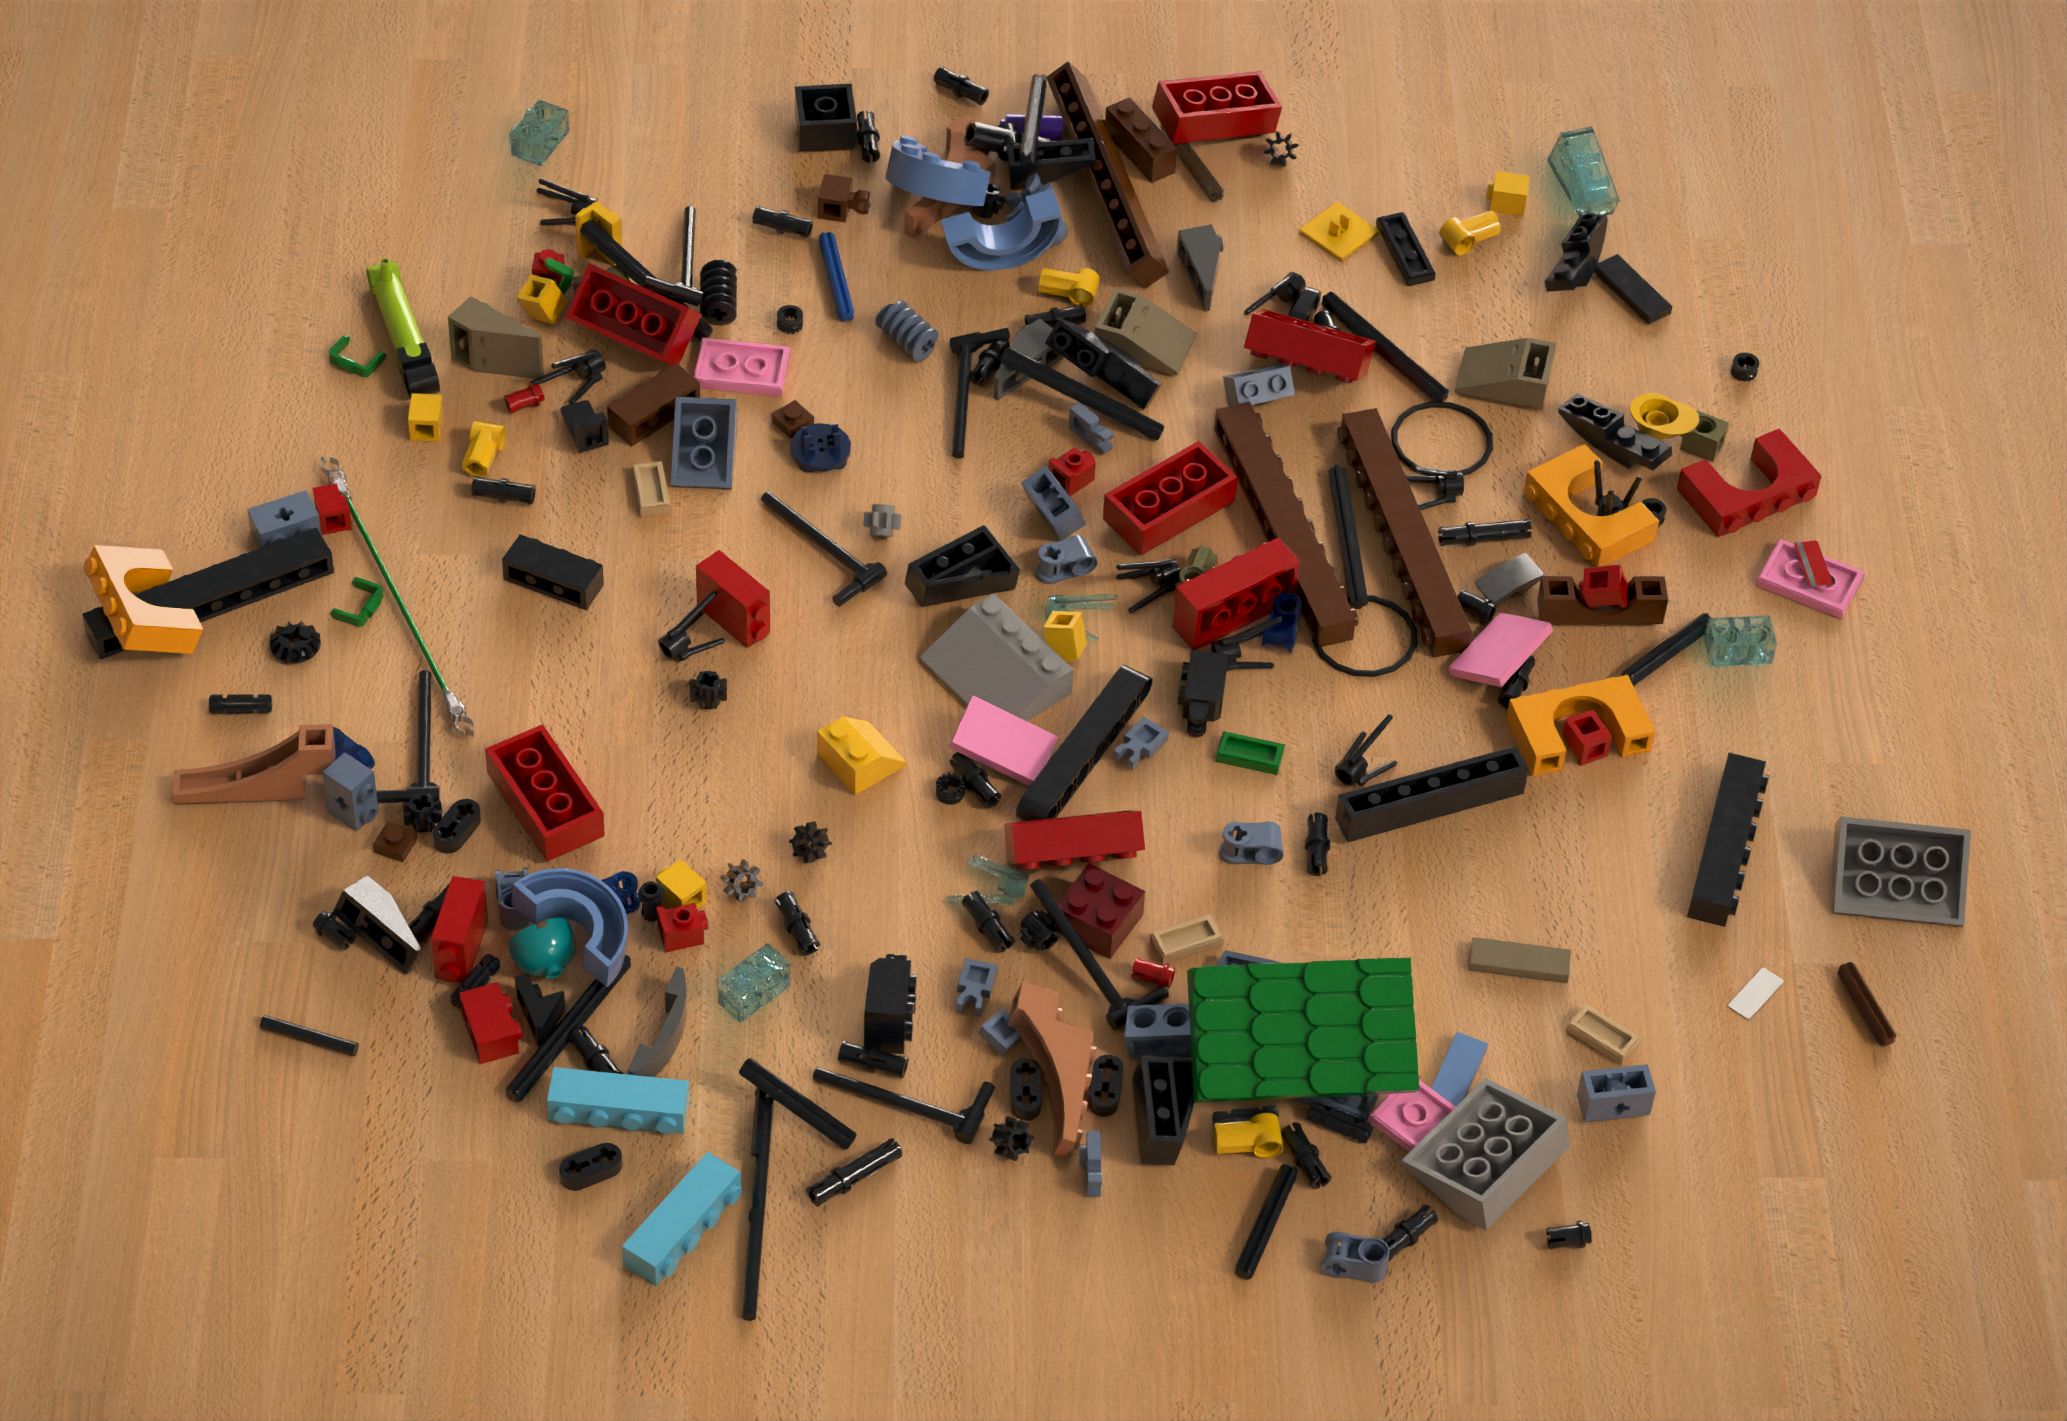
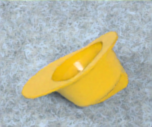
[1630,393,1699,440]

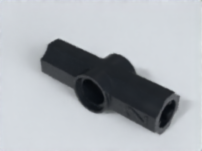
[964,122,1051,161]

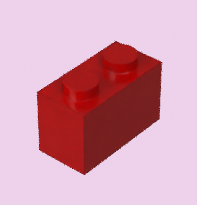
[459,982,523,1064]

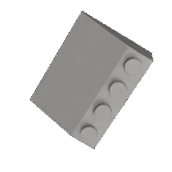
[920,593,1074,721]
[1833,816,1971,927]
[1401,1078,1570,1231]

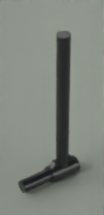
[642,206,703,307]
[950,328,1010,459]
[761,491,887,607]
[376,670,440,803]
[1030,879,1169,1030]
[813,1067,995,1144]

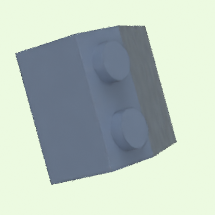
[671,397,738,489]

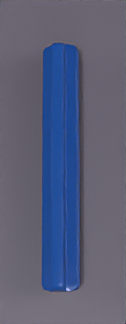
[819,232,854,322]

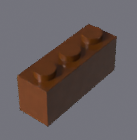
[1105,97,1177,183]
[607,363,700,447]

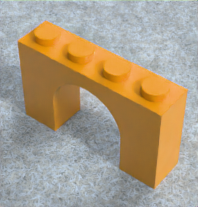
[1524,444,1659,567]
[84,545,203,654]
[1506,675,1655,776]

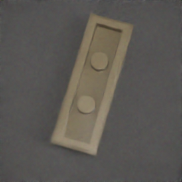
[1469,937,1571,983]

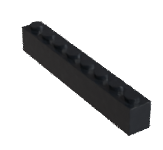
[82,527,334,660]

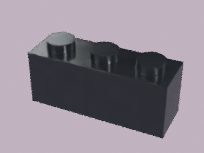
[502,534,604,611]

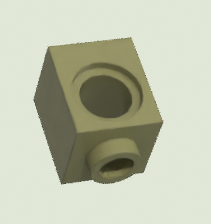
[1679,410,1729,462]

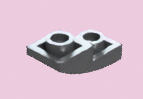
[1475,553,1545,606]

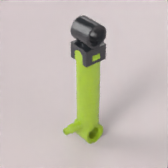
[366,259,440,399]

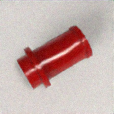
[504,383,545,414]
[1131,958,1175,988]

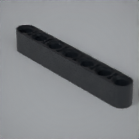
[1016,665,1153,821]

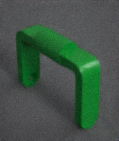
[544,258,574,295]
[329,335,386,377]
[330,577,383,627]

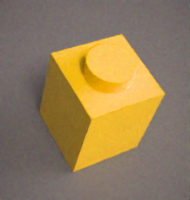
[1486,171,1530,216]
[516,274,568,324]
[408,393,444,442]
[1043,611,1087,662]
[656,859,707,909]

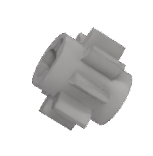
[863,504,901,537]

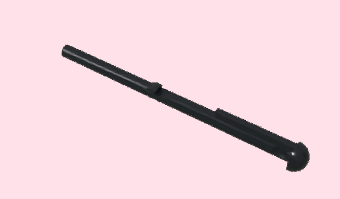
[742,1087,776,1321]

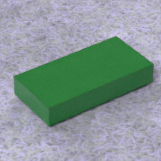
[1215,731,1285,775]

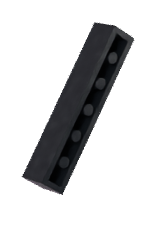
[1335,746,1528,843]
[1687,752,1769,927]

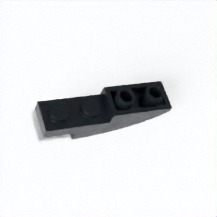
[1544,213,1608,292]
[1045,318,1163,410]
[1558,393,1672,470]

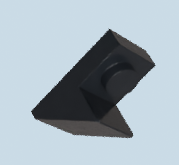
[515,973,565,1047]

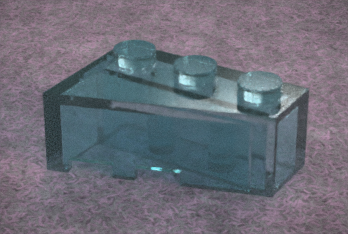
[1547,126,1620,217]

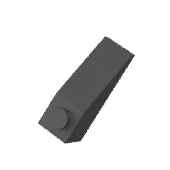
[1177,224,1224,311]
[994,318,1063,401]

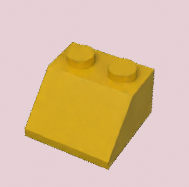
[817,716,907,795]

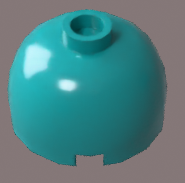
[508,917,576,979]

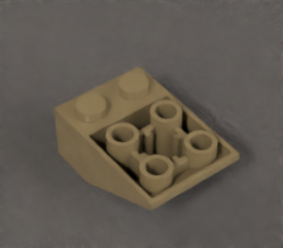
[1095,287,1196,375]
[448,296,544,379]
[1455,338,1556,410]

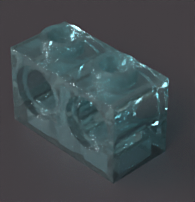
[509,99,570,166]
[1704,615,1777,667]
[718,943,790,1023]

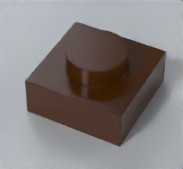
[772,400,814,439]
[373,821,418,862]

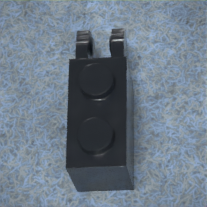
[1178,650,1228,738]

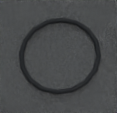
[1391,401,1493,476]
[1312,595,1417,677]

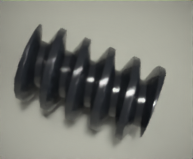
[700,260,737,326]

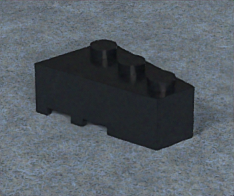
[905,525,1020,607]
[1132,1056,1194,1165]

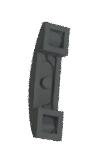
[627,967,687,1077]

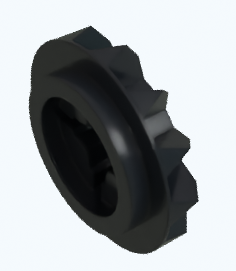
[270,621,321,663]

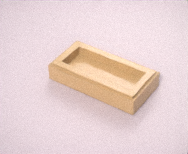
[632,461,671,517]
[1150,914,1224,964]
[1566,1003,1641,1066]

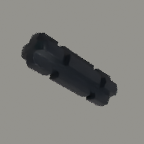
[209,694,273,713]
[450,954,500,1010]
[1307,1102,1373,1143]
[1212,1105,1279,1128]

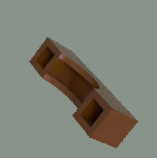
[1537,576,1668,624]

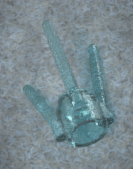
[1046,594,1117,641]
[947,855,1029,905]

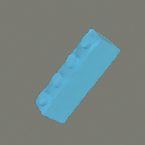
[547,1067,690,1134]
[622,1151,742,1286]

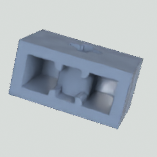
[1021,466,1086,541]
[247,490,321,548]
[322,752,379,832]
[1577,1064,1656,1122]

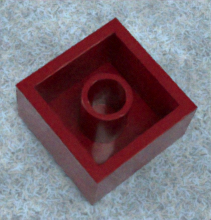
[1058,863,1145,959]

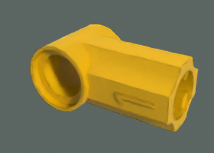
[1439,211,1501,256]
[1038,268,1100,307]
[462,420,506,477]
[1214,1113,1284,1158]

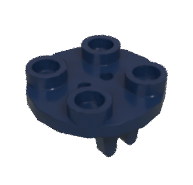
[791,423,851,473]

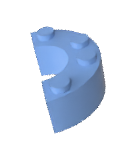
[885,135,991,206]
[941,189,1062,271]
[512,868,628,987]

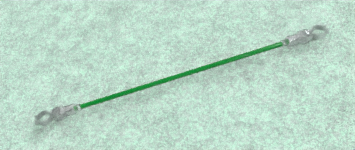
[321,454,474,739]

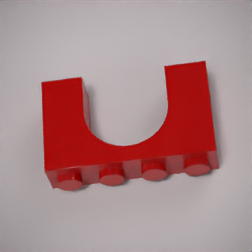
[1677,428,1822,537]

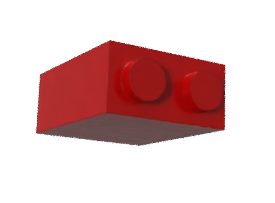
[696,550,770,648]
[431,875,488,983]

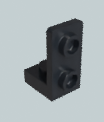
[560,400,609,453]

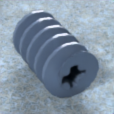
[875,300,939,362]

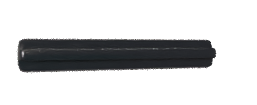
[1622,613,1715,686]
[739,1058,857,1149]
[1235,1164,1297,1280]

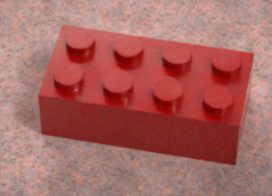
[1152,71,1282,144]
[565,263,702,366]
[1243,309,1376,383]
[1103,441,1238,556]
[1172,537,1300,650]
[485,724,605,862]
[1004,810,1145,870]

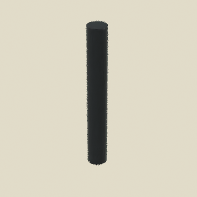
[260,1015,359,1056]

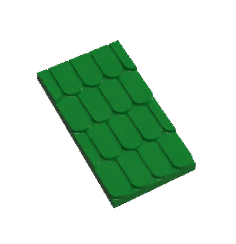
[1187,957,1420,1103]

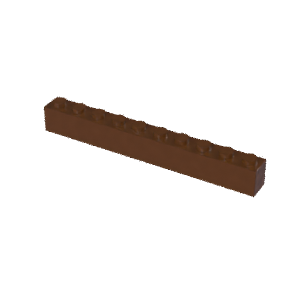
[1046,61,1169,288]
[1214,402,1358,647]
[1337,408,1472,658]

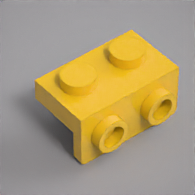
[575,201,623,266]

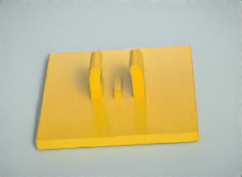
[1299,201,1380,261]

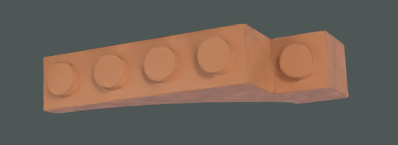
[905,114,995,238]
[173,724,336,803]
[1008,981,1096,1160]

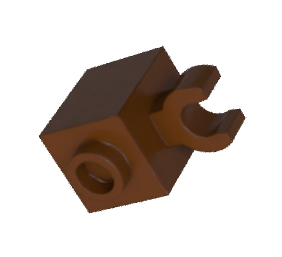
[818,174,870,222]

